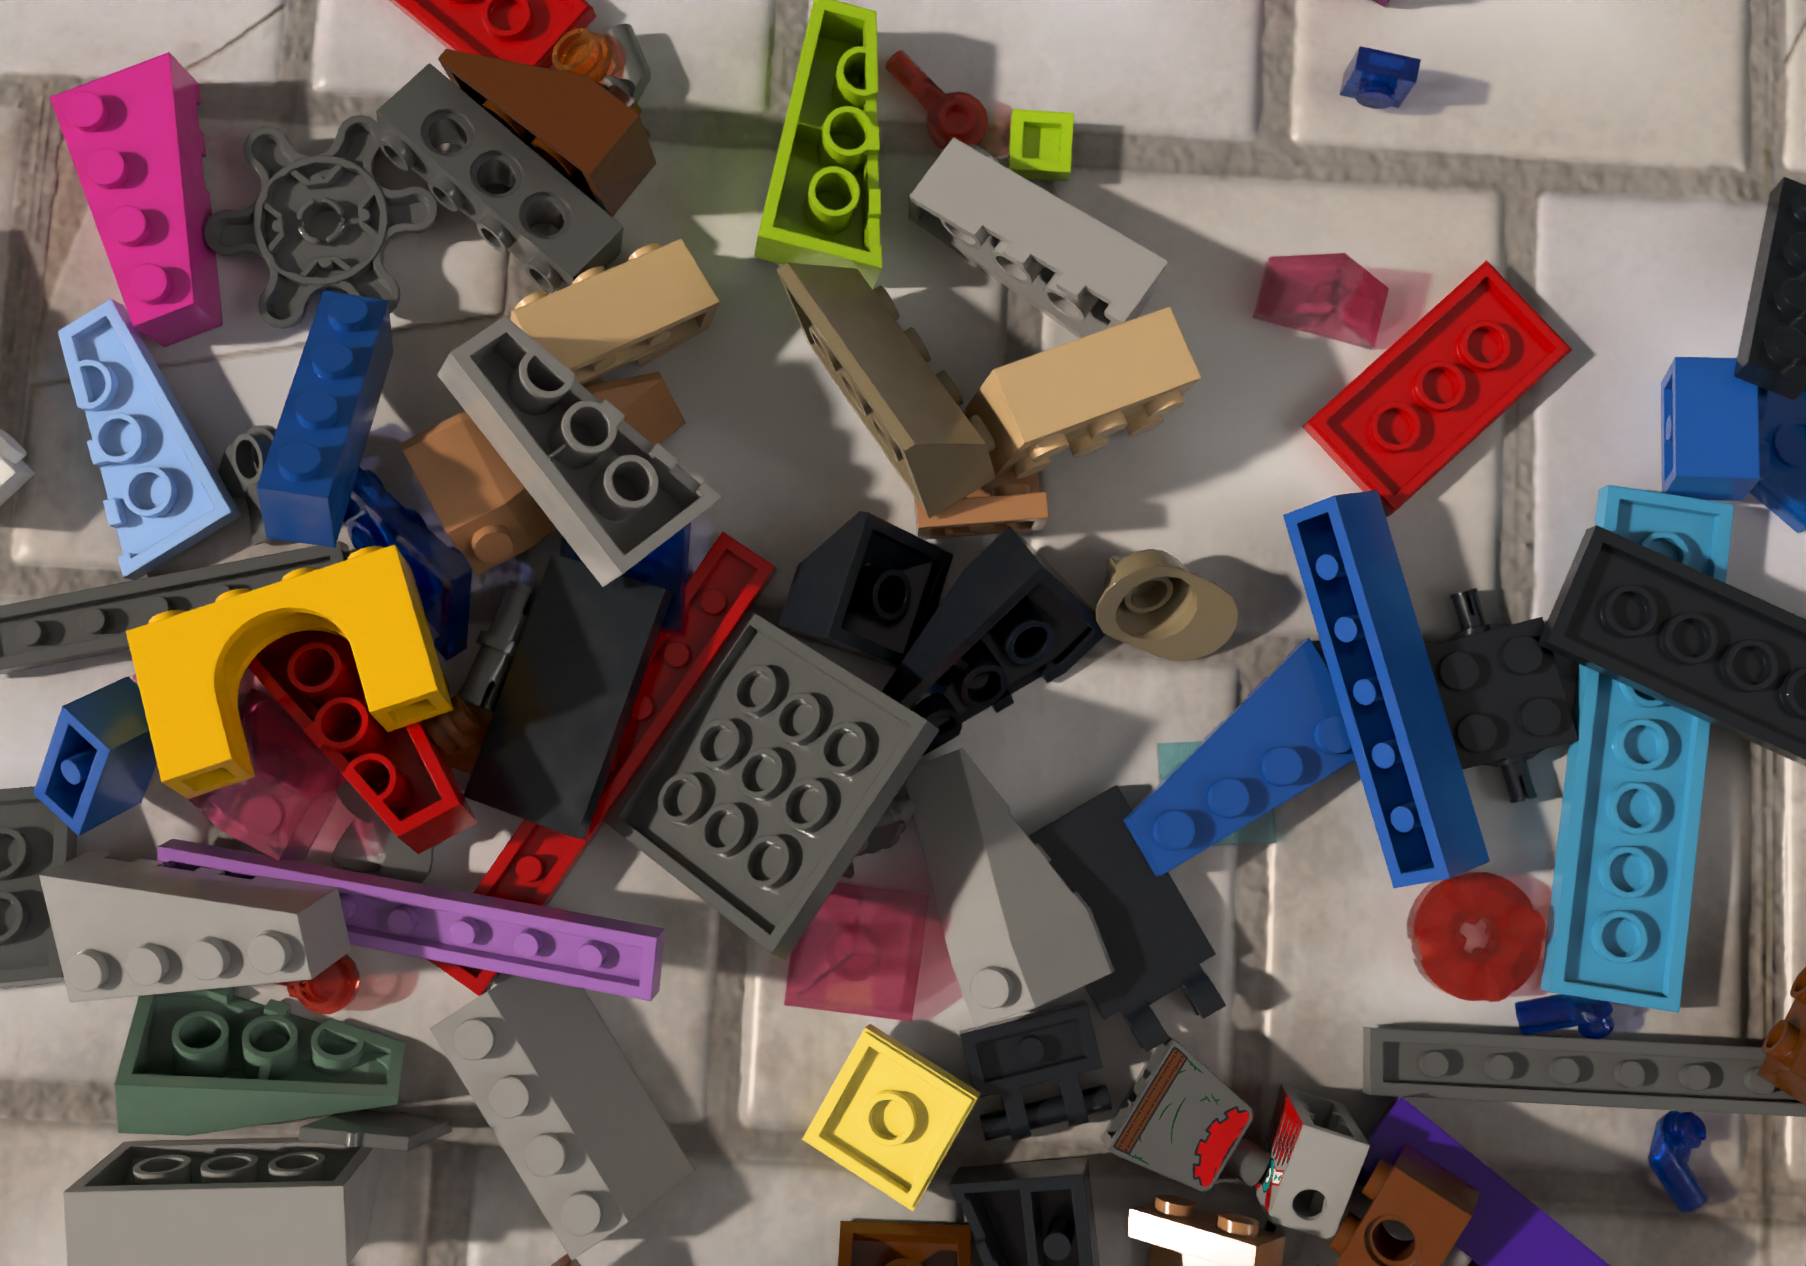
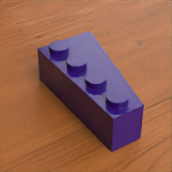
[1357,1097,1610,1266]

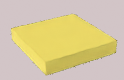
[802,1024,981,1211]

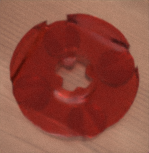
[1407,871,1545,1002]

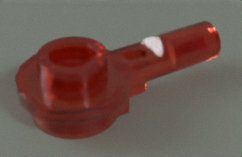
[885,50,988,150]
[273,954,360,1014]

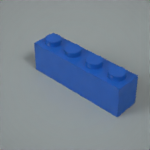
[256,290,393,548]

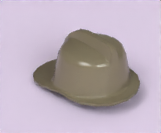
[1096,549,1238,661]

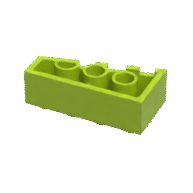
[754,0,882,288]

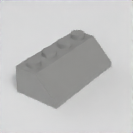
[430,975,696,1260]
[63,1138,384,1266]

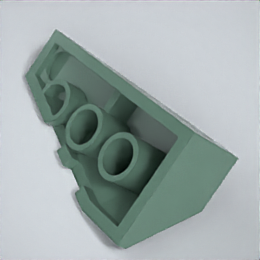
[114,987,405,1136]

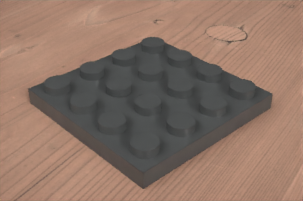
[604,609,939,960]

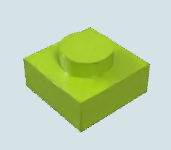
[1008,109,1074,181]

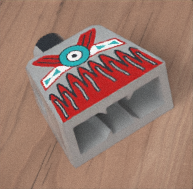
[1253,1084,1370,1260]

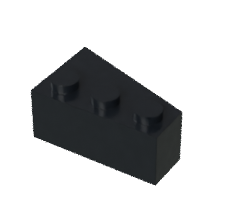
[948,1157,1100,1266]

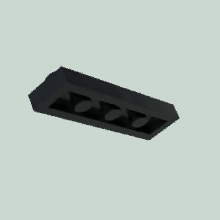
[1734,177,1806,401]

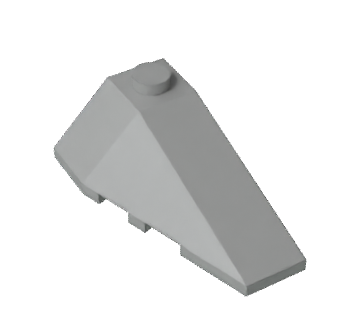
[905,748,1115,1028]

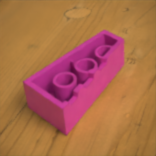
[49,52,223,347]

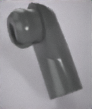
[597,24,651,103]

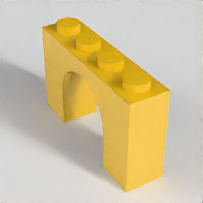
[126,544,453,799]

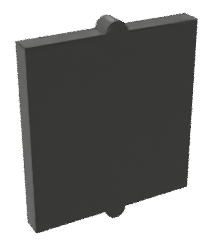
[299,1110,453,1151]

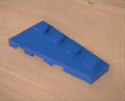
[1123,638,1355,876]

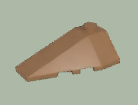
[400,371,686,576]

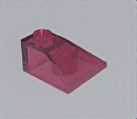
[189,688,347,861]
[784,881,929,1022]

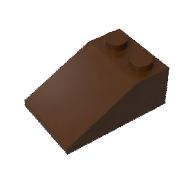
[438,49,656,217]

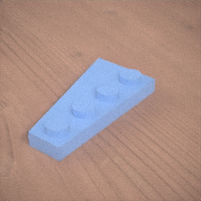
[58,299,242,580]

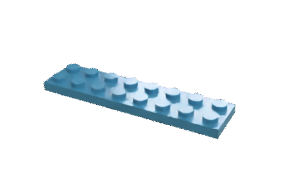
[1540,485,1734,1013]

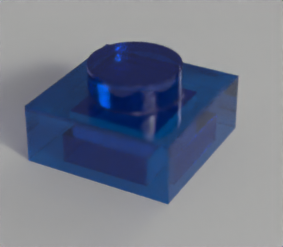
[1339,46,1421,109]

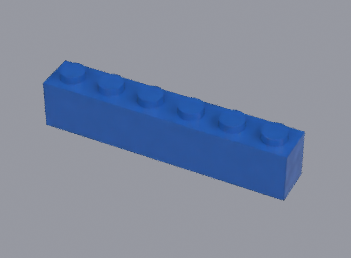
[1283,490,1490,888]

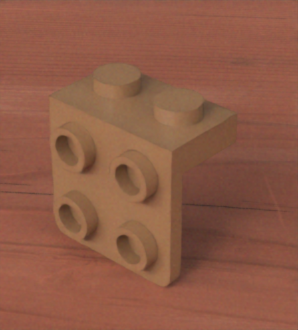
[1126,1195,1286,1266]

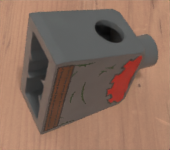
[1101,1035,1271,1193]

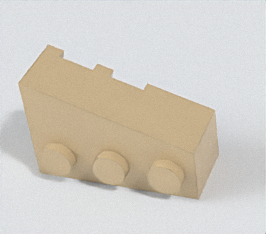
[510,238,720,387]

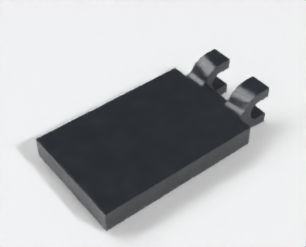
[1028,785,1226,1052]

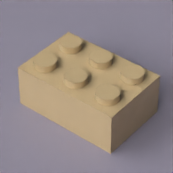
[965,306,1201,479]

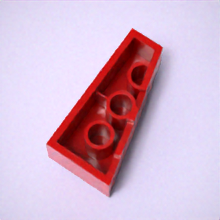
[248,630,478,854]

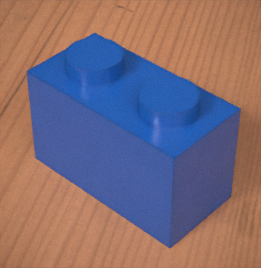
[1661,357,1770,501]
[33,676,157,836]

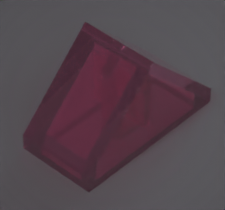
[1252,253,1389,350]

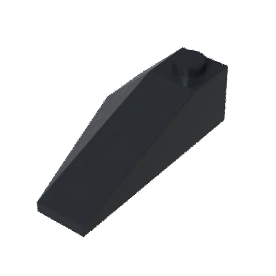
[882,526,1106,757]

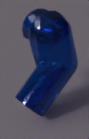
[1515,994,1615,1039]
[1648,1111,1709,1213]

